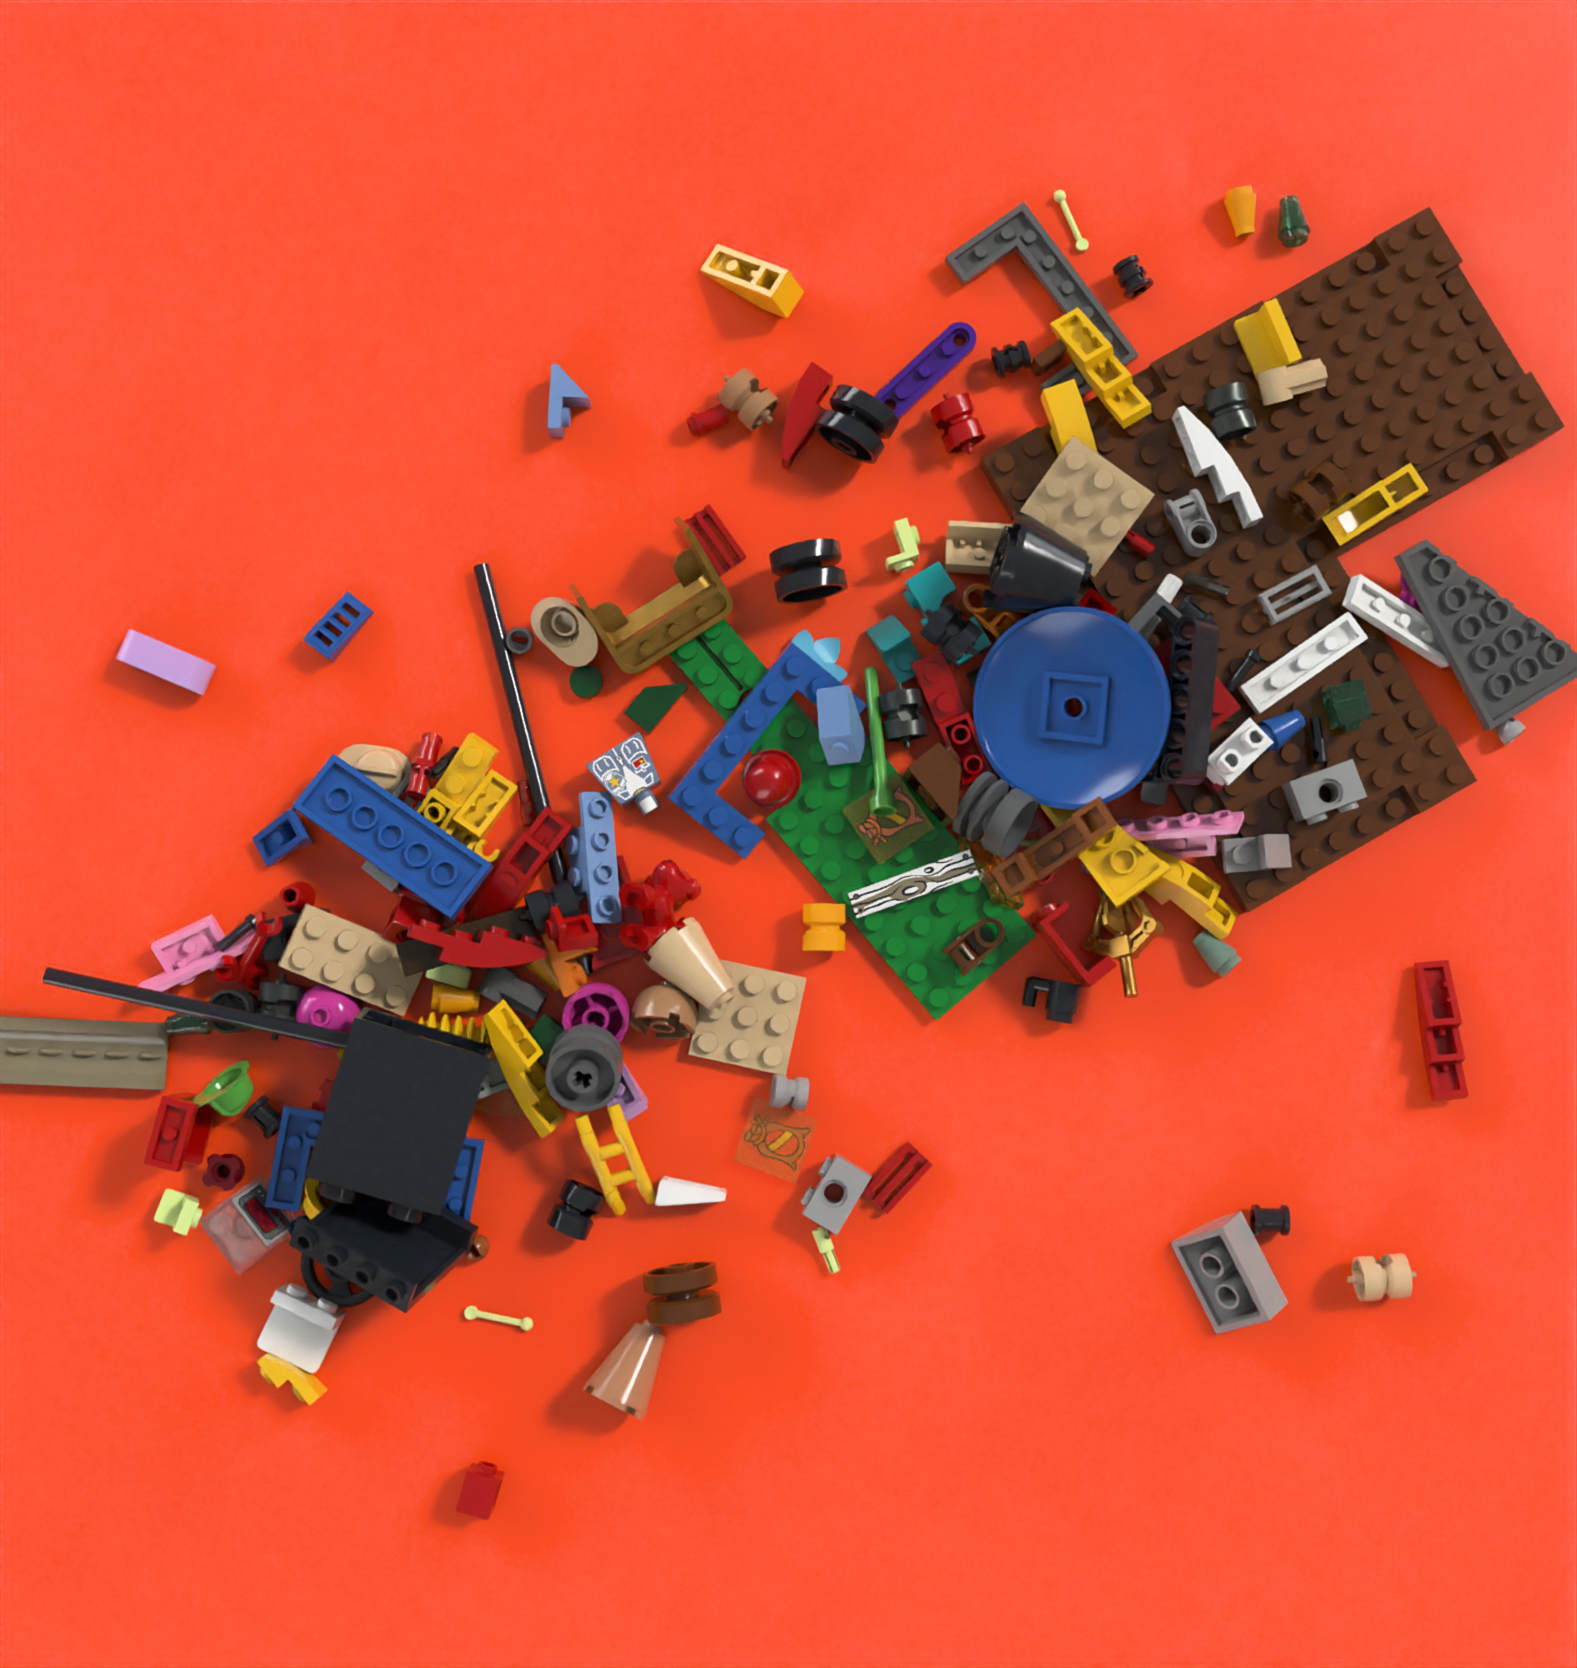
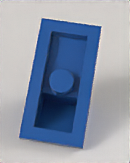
[252,808,314,867]

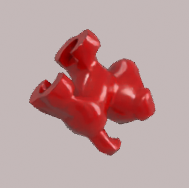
[618,859,701,951]

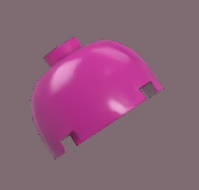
[562,982,630,1043]
[295,984,363,1049]

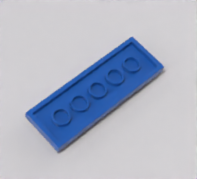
[292,753,494,921]

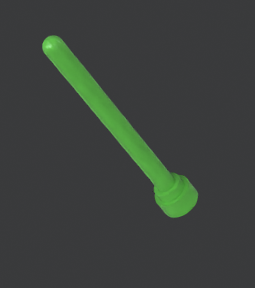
[864,666,897,817]

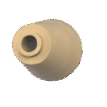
[644,917,735,1010]

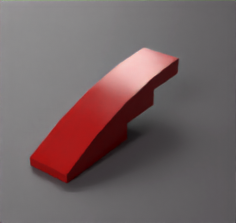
[1414,960,1469,1101]

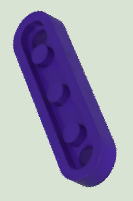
[875,322,976,419]

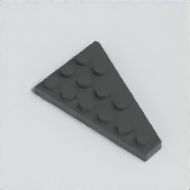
[1393,539,1577,730]

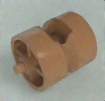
[717,368,779,431]

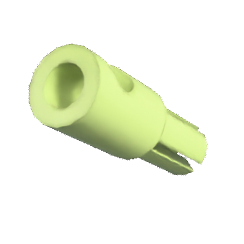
[812,1226,841,1274]

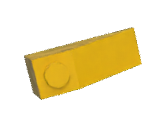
[700,244,804,318]

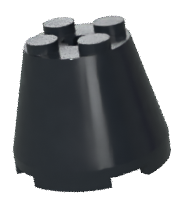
[982,510,1092,613]

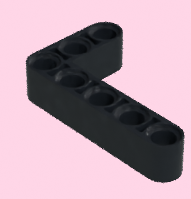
[1140,615,1220,786]

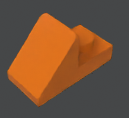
[541,933,598,997]

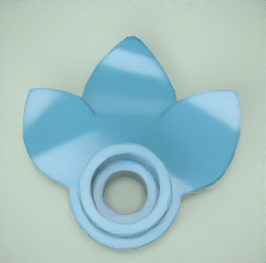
[791,629,847,682]

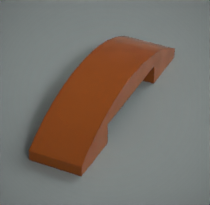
[991,796,1118,899]

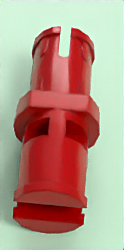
[406,732,443,800]

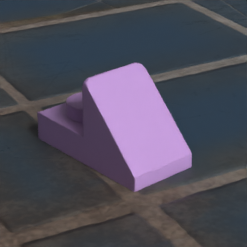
[607,1062,648,1122]

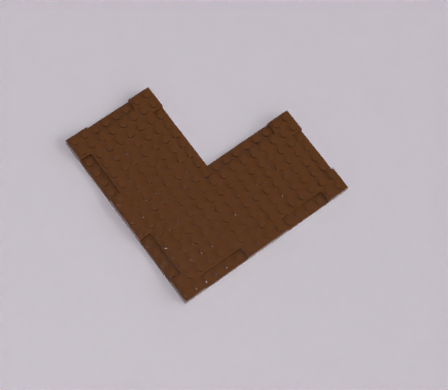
[980,207,1565,913]

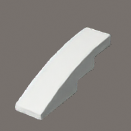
[1172,406,1263,529]

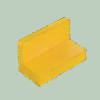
[1233,298,1302,381]

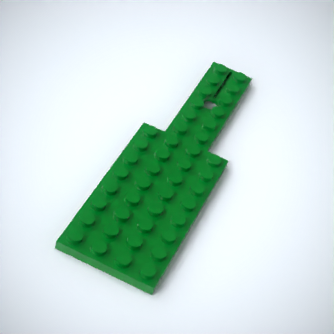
[668,619,1037,1021]

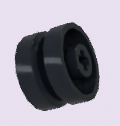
[814,384,899,464]
[769,538,848,604]

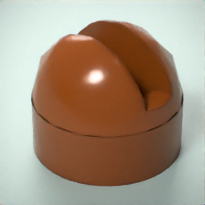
[465,1233,490,1262]

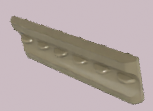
[0,1016,170,1090]

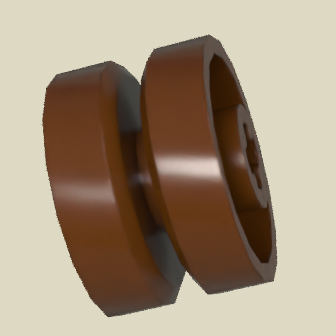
[642,1261,722,1324]

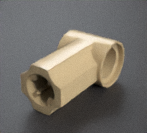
[1256,358,1328,406]

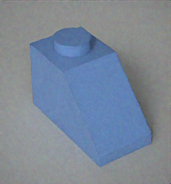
[816,685,867,766]

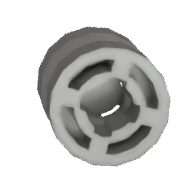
[770,1074,809,1111]

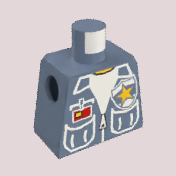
[586,732,662,816]

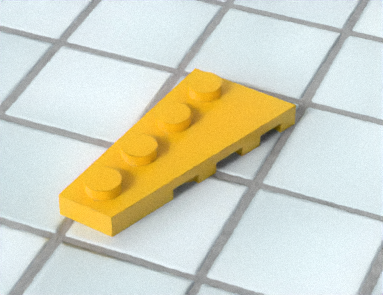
[1038,803,1172,909]

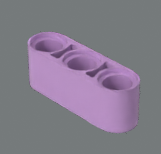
[116,629,217,696]

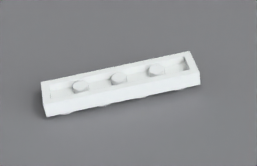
[1342,574,1450,668]
[1237,611,1368,715]

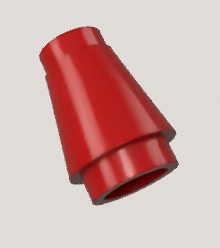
[279,881,316,914]

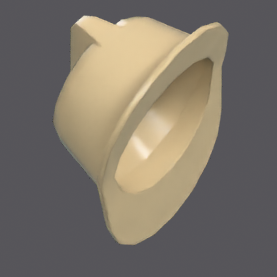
[531,597,599,667]
[338,744,412,794]

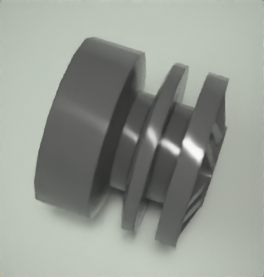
[953,771,1038,860]

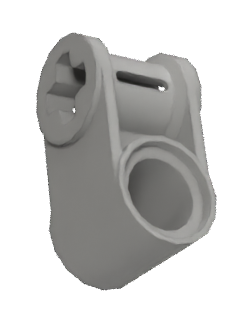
[1163,488,1217,557]

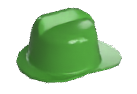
[190,1060,254,1116]

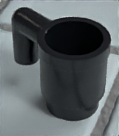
[1022,976,1082,1024]

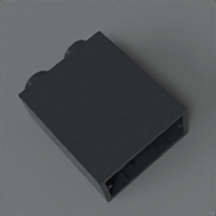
[305,1007,493,1223]

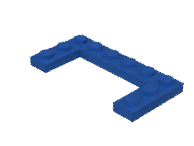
[667,642,867,859]
[265,1105,486,1222]

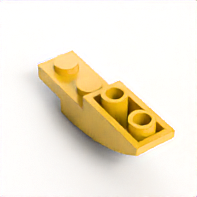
[417,732,499,831]
[1142,843,1238,940]

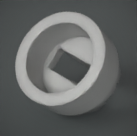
[1496,717,1526,746]

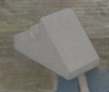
[1220,834,1292,874]

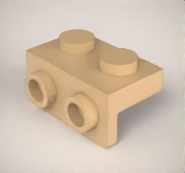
[945,520,1012,575]

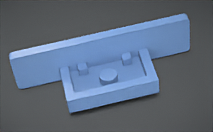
[565,792,622,924]

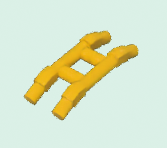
[575,1103,657,1215]

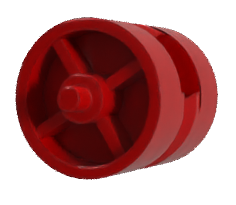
[930,393,987,455]

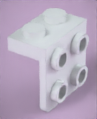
[257,1283,346,1373]

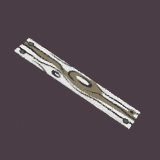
[848,849,979,918]

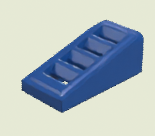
[303,591,374,662]

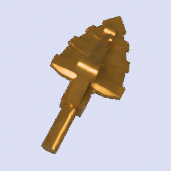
[1082,886,1164,998]

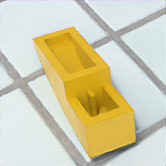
[1040,379,1098,455]
[1322,462,1429,546]

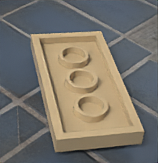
[278,903,423,1017]

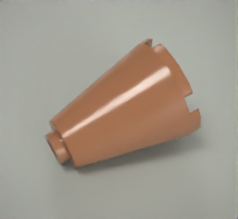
[583,1319,665,1421]

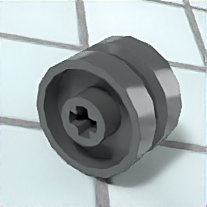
[545,1024,623,1112]

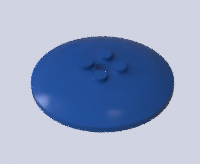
[973,606,1171,809]

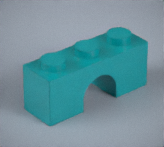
[903,561,992,670]

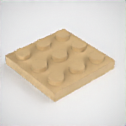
[1020,436,1155,577]
[688,959,807,1075]

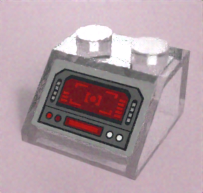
[198,1175,296,1274]

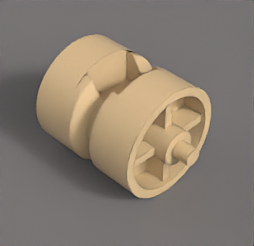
[1347,1253,1417,1302]

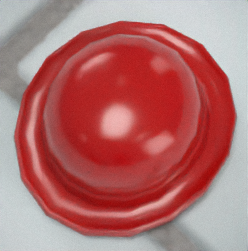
[742,749,801,809]

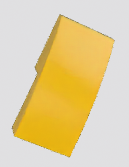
[257,1353,328,1406]

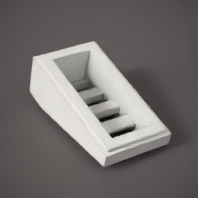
[655,1176,727,1206]

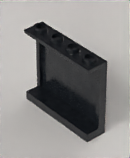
[289,1193,479,1313]

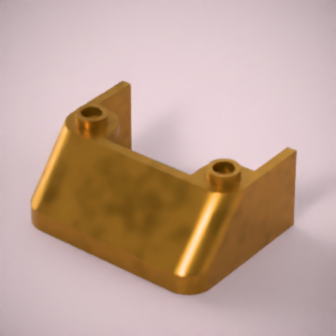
[567,516,733,674]

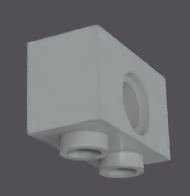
[1281,759,1367,825]
[800,1153,872,1235]

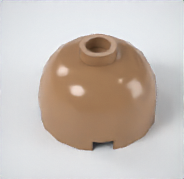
[629,981,697,1040]

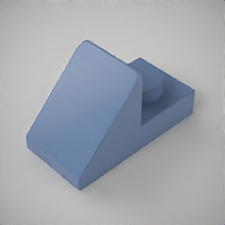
[547,364,592,438]

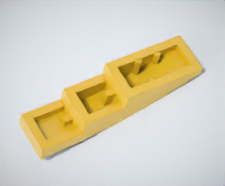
[1050,307,1152,429]
[445,769,518,851]
[483,999,565,1138]

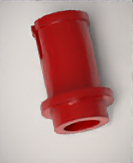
[686,403,729,437]

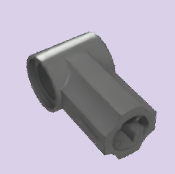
[477,967,549,1019]

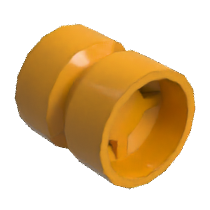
[803,903,846,951]

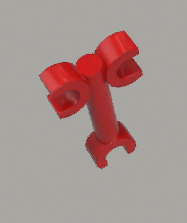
[214,911,282,990]

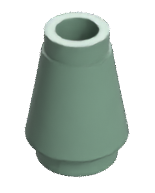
[1191,929,1242,978]

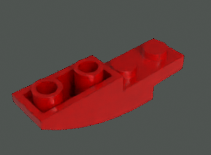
[910,650,993,786]
[469,806,574,919]
[406,919,549,968]

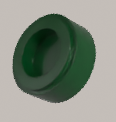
[569,665,603,699]

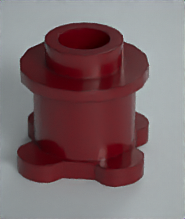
[202,1153,245,1191]

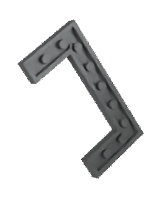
[945,202,1139,398]

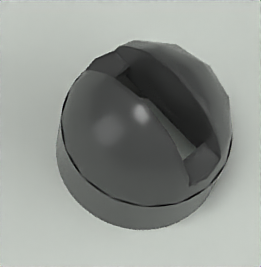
[506,627,534,654]

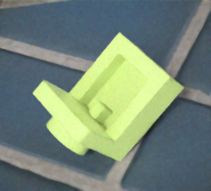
[885,517,921,573]
[154,1188,203,1235]

